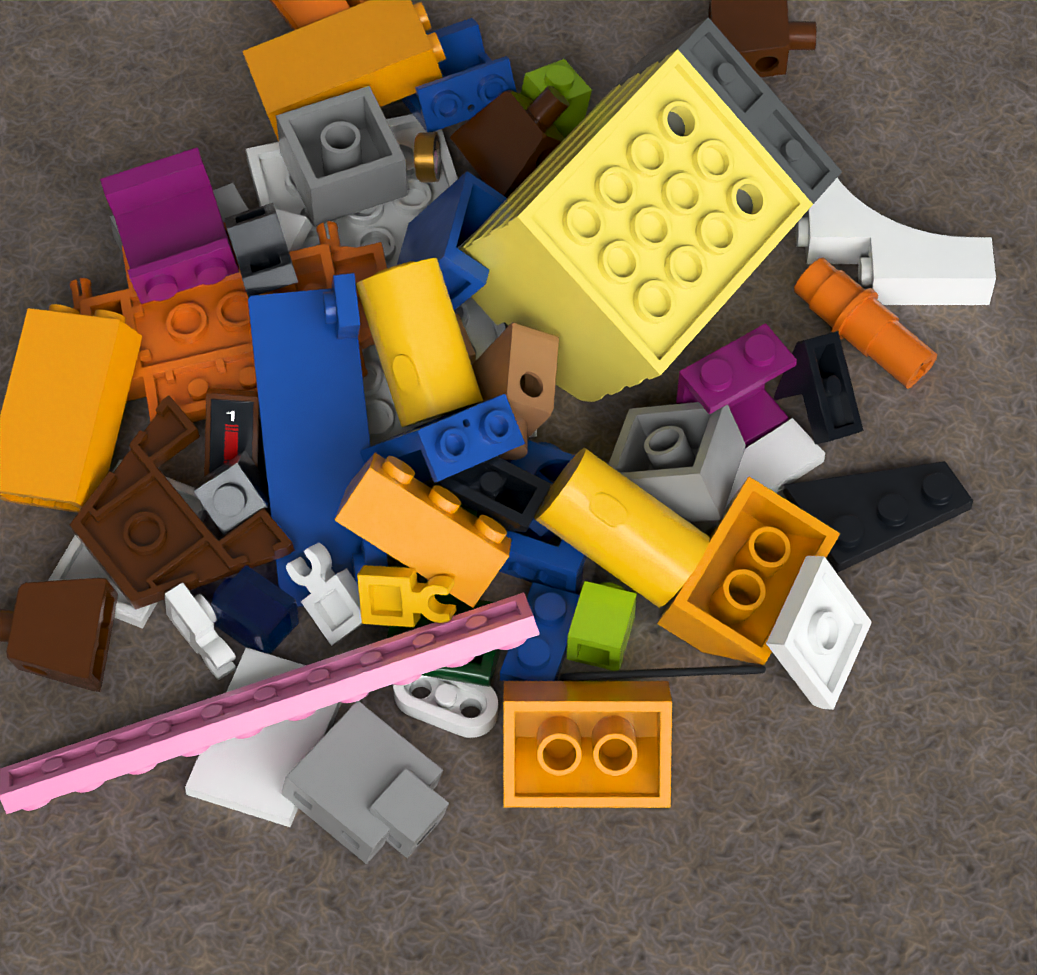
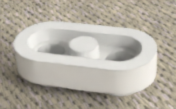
[393,675,498,738]

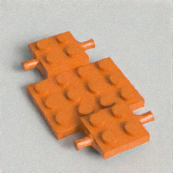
[70,221,388,422]

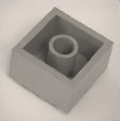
[276,86,407,226]
[609,402,746,522]

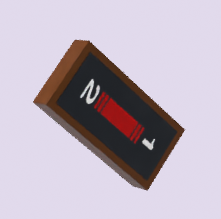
[204,388,260,477]

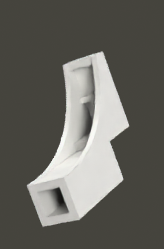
[796,178,996,305]

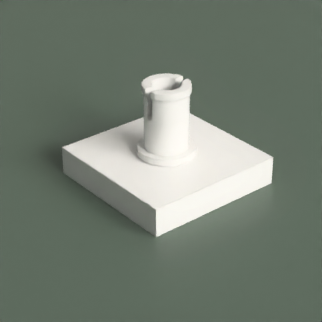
[766,556,872,710]

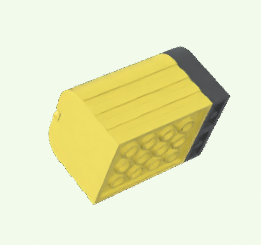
[459,17,842,402]

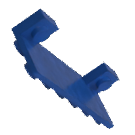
[248,273,388,609]

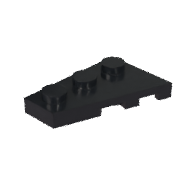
[783,461,973,573]

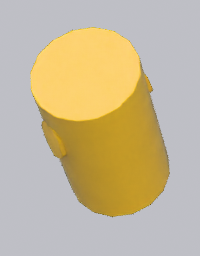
[356,258,483,428]
[534,447,710,608]

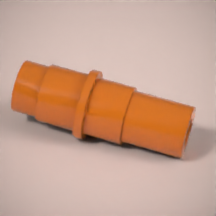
[794,258,937,389]

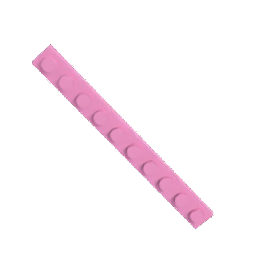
[0,593,540,814]

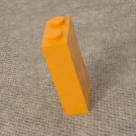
[242,0,446,142]
[0,304,142,513]

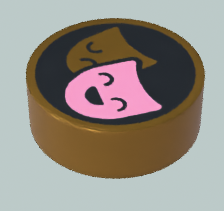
[414,132,441,182]

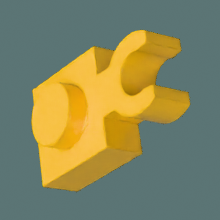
[357,565,457,627]

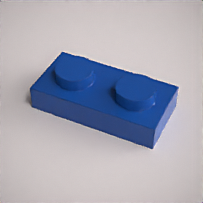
[500,582,580,681]

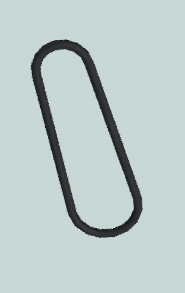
[560,665,766,681]

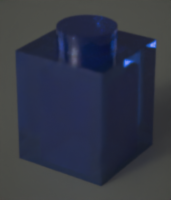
[211,565,299,654]

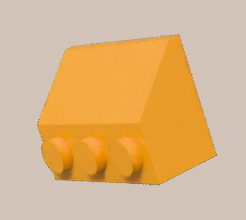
[335,453,512,608]
[657,477,840,665]
[503,681,672,808]

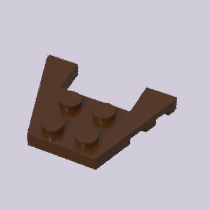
[69,395,295,610]

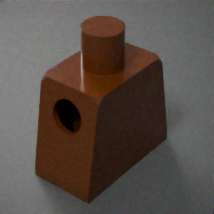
[708,0,816,77]
[450,85,570,198]
[0,578,118,692]

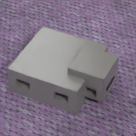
[281,701,449,864]

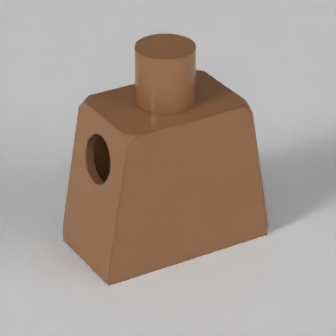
[472,322,559,460]

